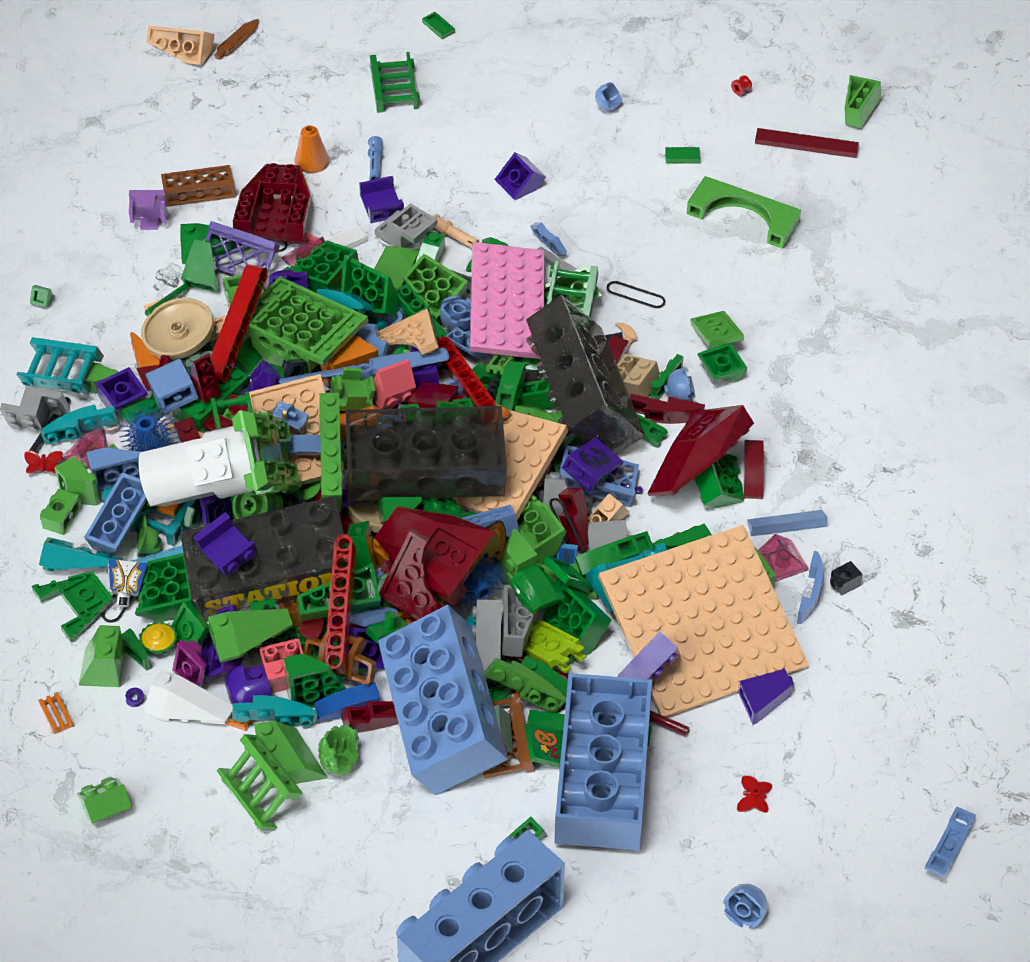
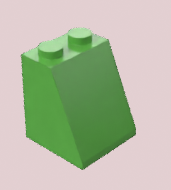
[79,625,125,687]

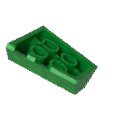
[283,653,346,708]

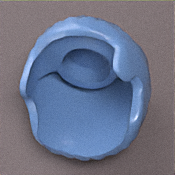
[595,82,622,111]

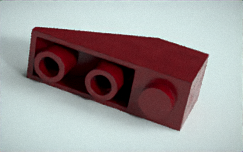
[190,353,221,404]

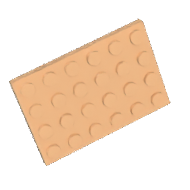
[249,374,344,485]
[453,410,569,520]

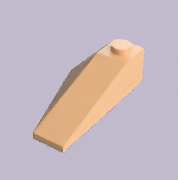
[146,25,215,65]

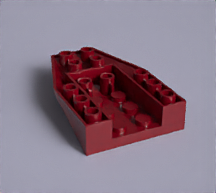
[232,163,311,242]
[647,405,754,496]
[374,506,502,607]

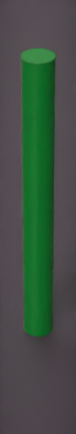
[145,283,189,316]

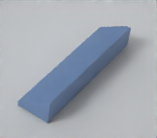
[747,510,828,536]

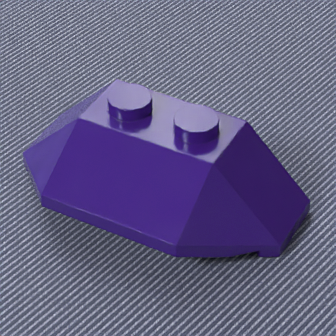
[202,604,242,678]

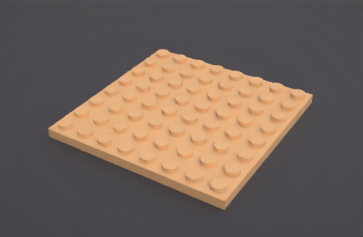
[598,525,809,717]

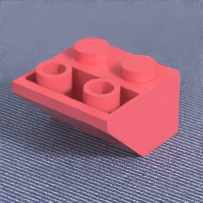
[259,639,303,694]

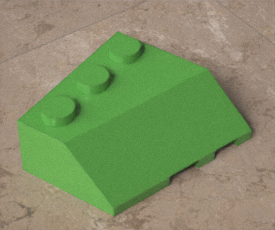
[497,528,538,585]

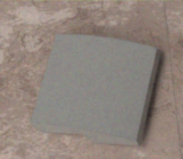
[588,520,628,551]

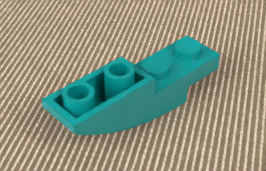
[317,289,373,314]
[41,404,119,445]
[232,695,317,727]

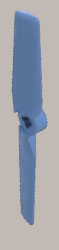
[279,348,449,384]

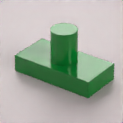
[366,611,408,644]

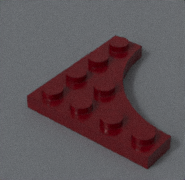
[379,529,442,620]

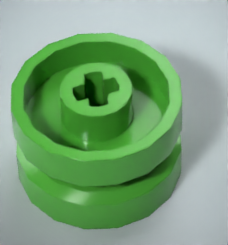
[233,491,283,527]

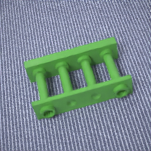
[217,734,303,830]

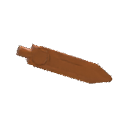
[214,19,259,59]

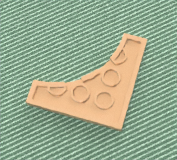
[377,309,439,355]

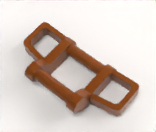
[304,631,376,685]

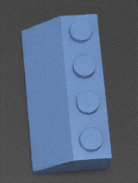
[84,473,147,554]

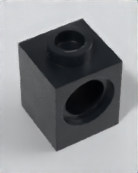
[830,561,863,596]

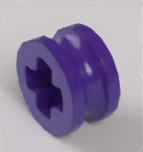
[125,687,144,707]

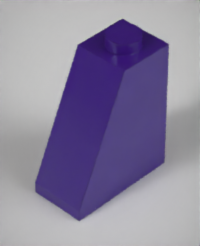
[738,669,794,725]

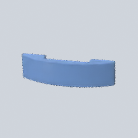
[286,435,344,459]
[797,551,823,624]
[924,806,976,877]

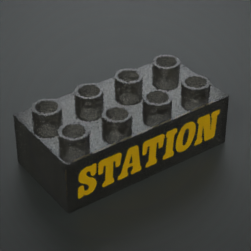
[180,496,348,621]

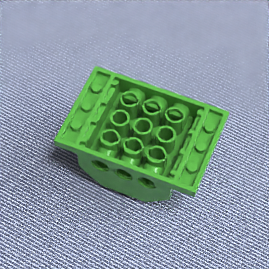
[247,277,368,375]

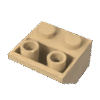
[607,354,660,398]

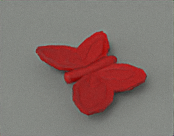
[24,450,63,473]
[737,776,772,813]

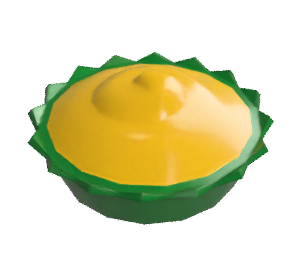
[139,621,178,654]

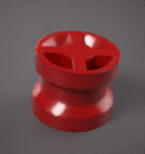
[731,75,752,96]

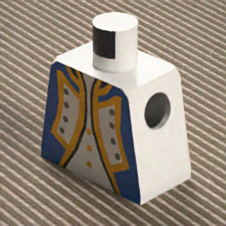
[108,559,147,607]

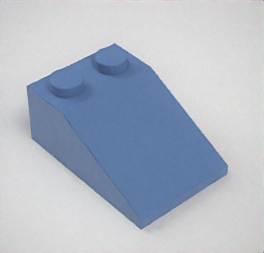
[86,448,140,492]

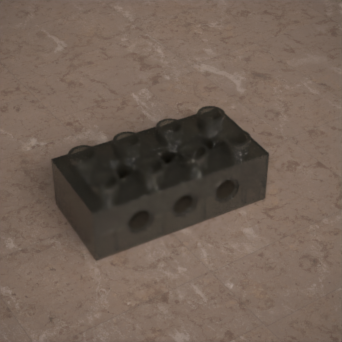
[526,295,645,455]
[346,406,507,501]

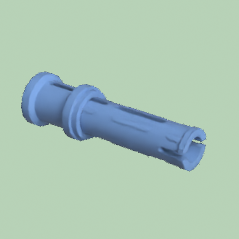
[368,136,383,180]

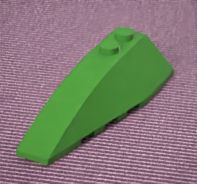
[517,495,566,564]

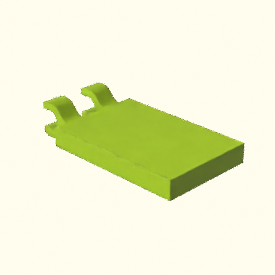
[523,619,587,673]

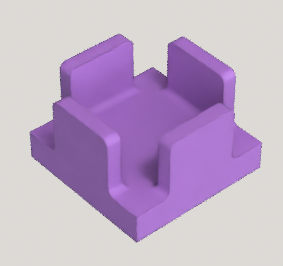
[128,190,168,230]

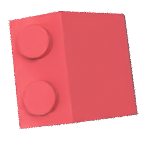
[373,359,416,410]

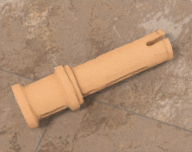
[433,214,479,249]

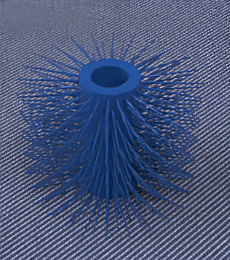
[117,402,179,452]
[458,555,508,614]

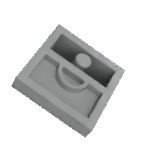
[375,203,438,248]
[0,386,70,432]

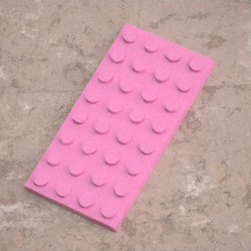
[469,242,544,359]

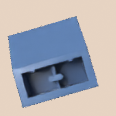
[145,359,198,414]

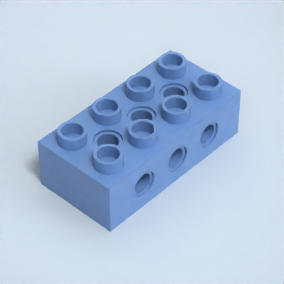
[378,605,508,795]
[554,673,652,850]
[396,830,565,962]

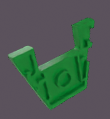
[31,571,113,642]

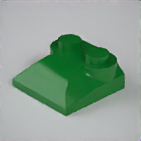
[697,343,747,381]

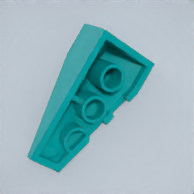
[38,537,123,571]

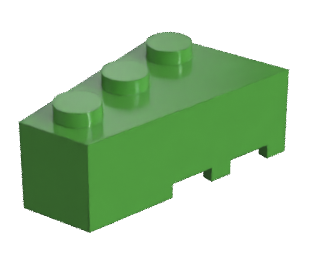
[844,75,881,128]

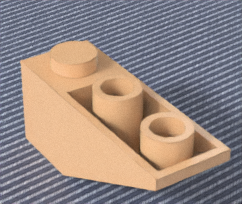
[587,494,629,548]

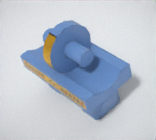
[273,401,310,433]

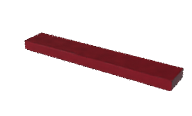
[755,128,859,158]

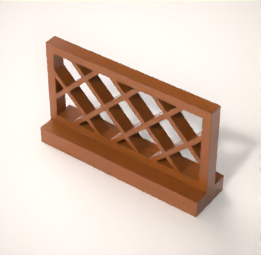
[161,165,235,206]
[483,692,535,778]

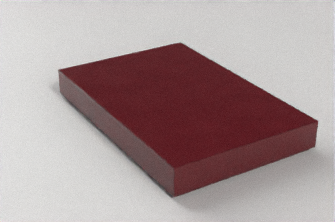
[408,381,459,411]

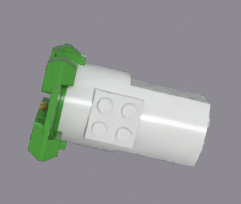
[139,410,301,507]

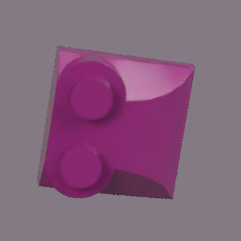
[172,640,207,688]

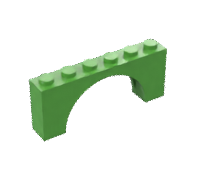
[687,176,801,249]
[319,393,342,518]

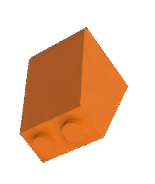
[321,334,378,387]

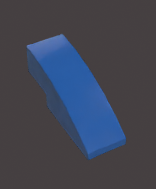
[314,682,380,722]

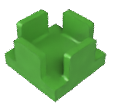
[330,367,375,411]

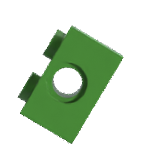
[40,488,81,535]

